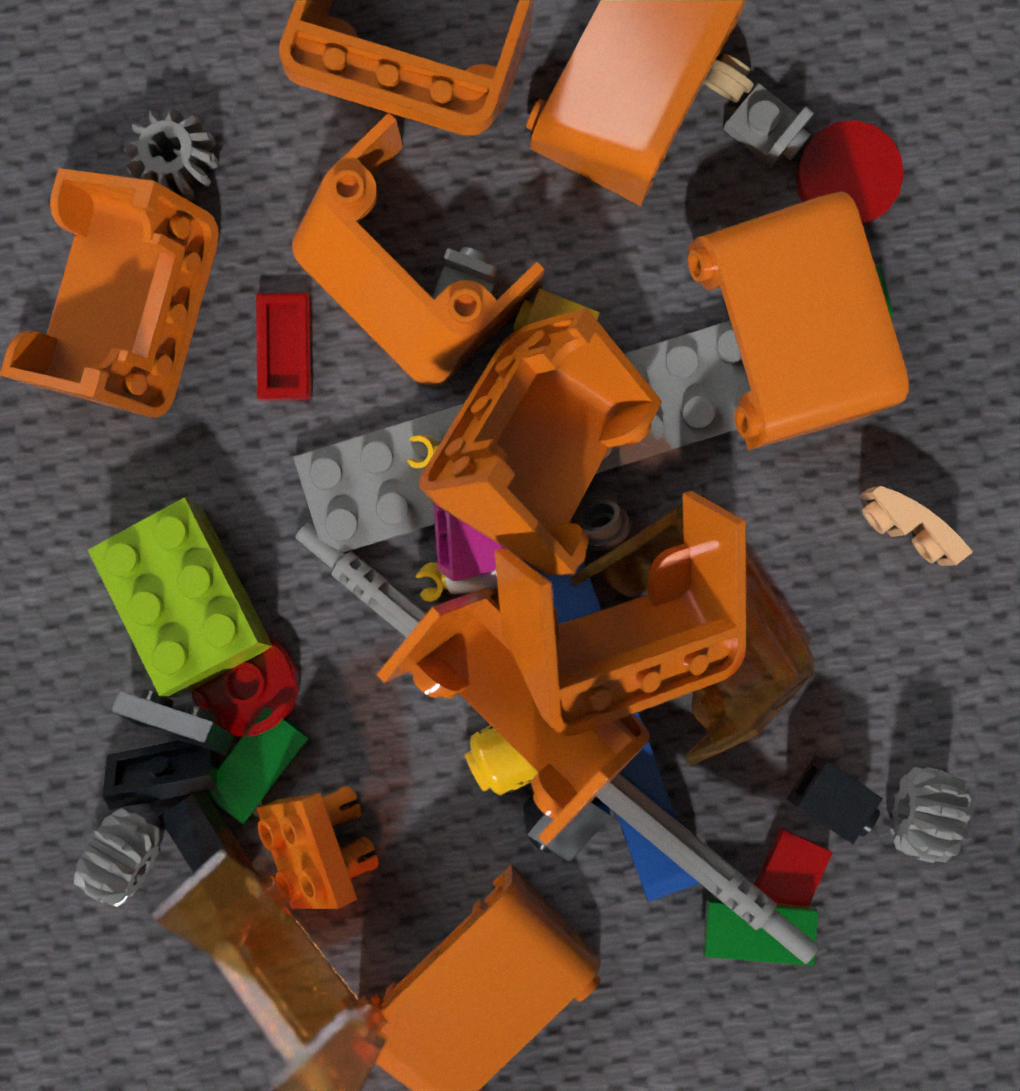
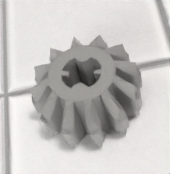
[124,107,218,200]
[890,767,972,863]
[74,808,163,907]

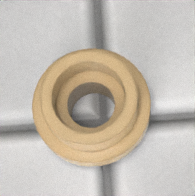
[704,54,754,102]

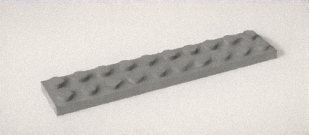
[293,321,751,553]

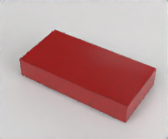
[256,293,312,401]
[755,827,833,906]

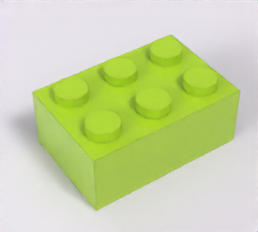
[88,497,272,698]

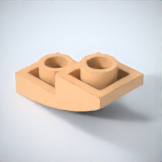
[859,486,973,566]

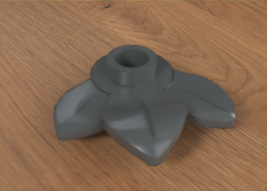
[570,478,631,551]

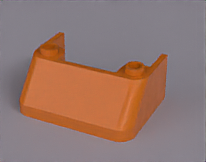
[279,0,534,136]
[292,113,545,387]
[494,491,746,736]
[376,587,650,845]

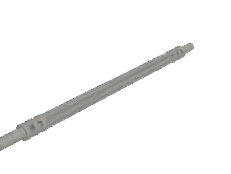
[296,522,819,964]

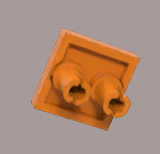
[256,786,379,909]

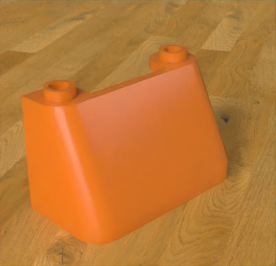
[526,0,746,206]
[0,168,219,418]
[687,191,909,451]
[419,307,662,575]
[349,864,601,1091]

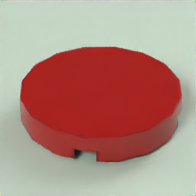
[795,120,904,227]
[192,635,300,737]

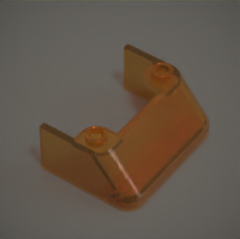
[569,494,815,766]
[151,849,388,1091]

